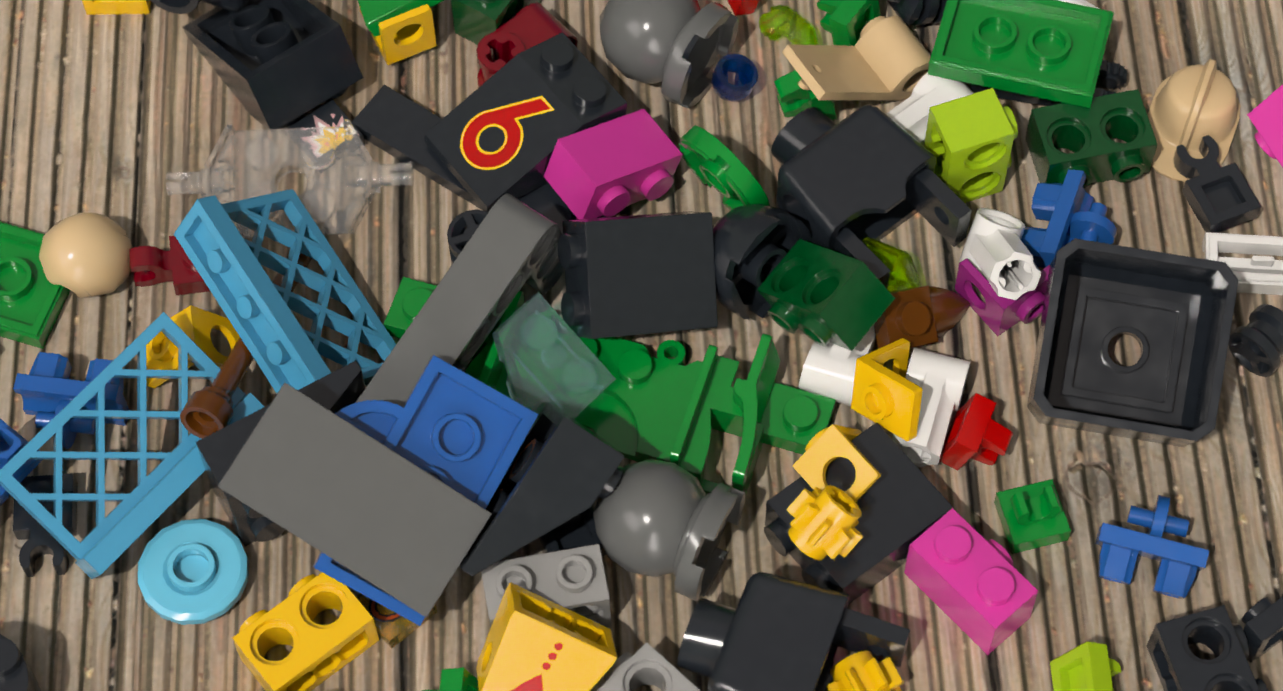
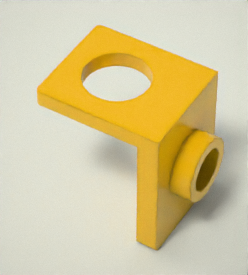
[359,4,437,65]
[146,305,247,388]
[851,338,923,441]
[792,424,881,502]

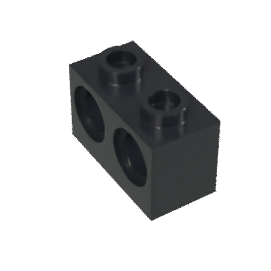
[1147,605,1268,691]

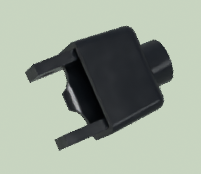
[771,104,972,289]
[677,572,910,691]

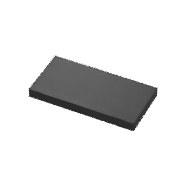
[217,383,491,617]

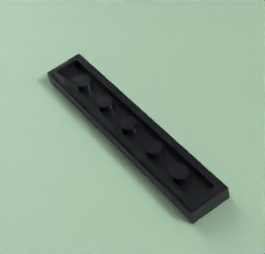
[351,84,605,234]

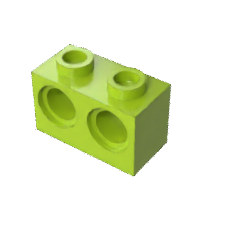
[924,88,1018,203]

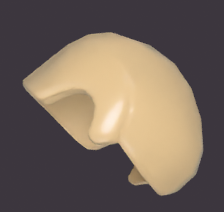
[39,212,133,298]

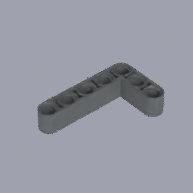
[356,193,565,407]

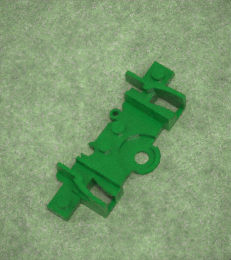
[384,277,836,496]

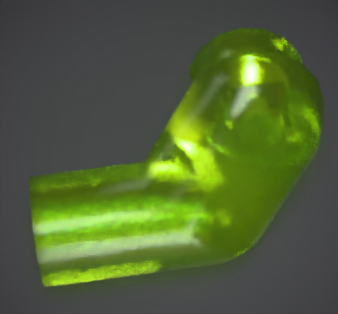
[759,5,819,45]
[862,237,922,292]

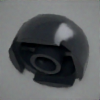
[713,204,812,320]

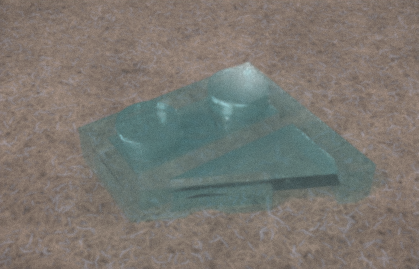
[492,293,616,419]

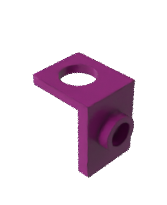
[955,258,1050,336]

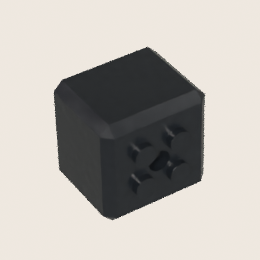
[1027,239,1238,447]

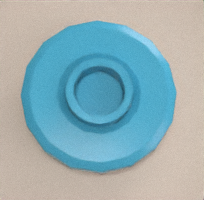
[137,519,249,625]

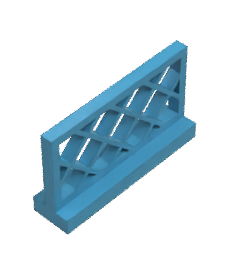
[174,189,396,393]
[0,312,265,579]

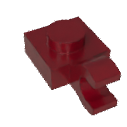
[129,236,210,295]

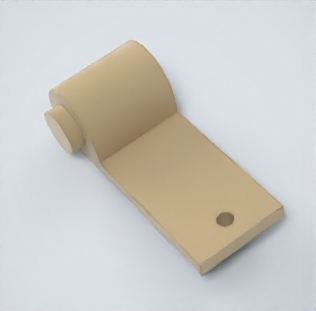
[782,16,931,100]

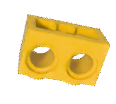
[232,572,379,691]

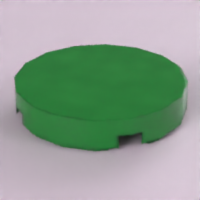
[679,125,770,210]

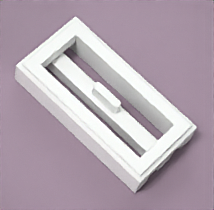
[1202,232,1283,295]

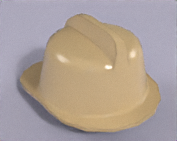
[1148,59,1240,182]

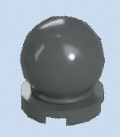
[600,0,739,109]
[593,459,745,601]

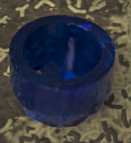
[712,54,758,102]

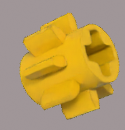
[787,485,863,560]
[826,651,904,691]

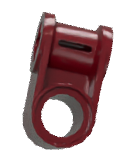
[476,2,578,88]

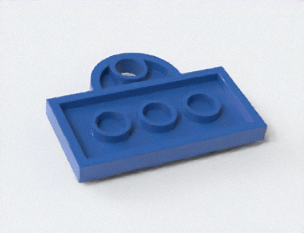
[313,355,539,626]

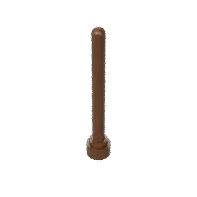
[180,253,312,439]

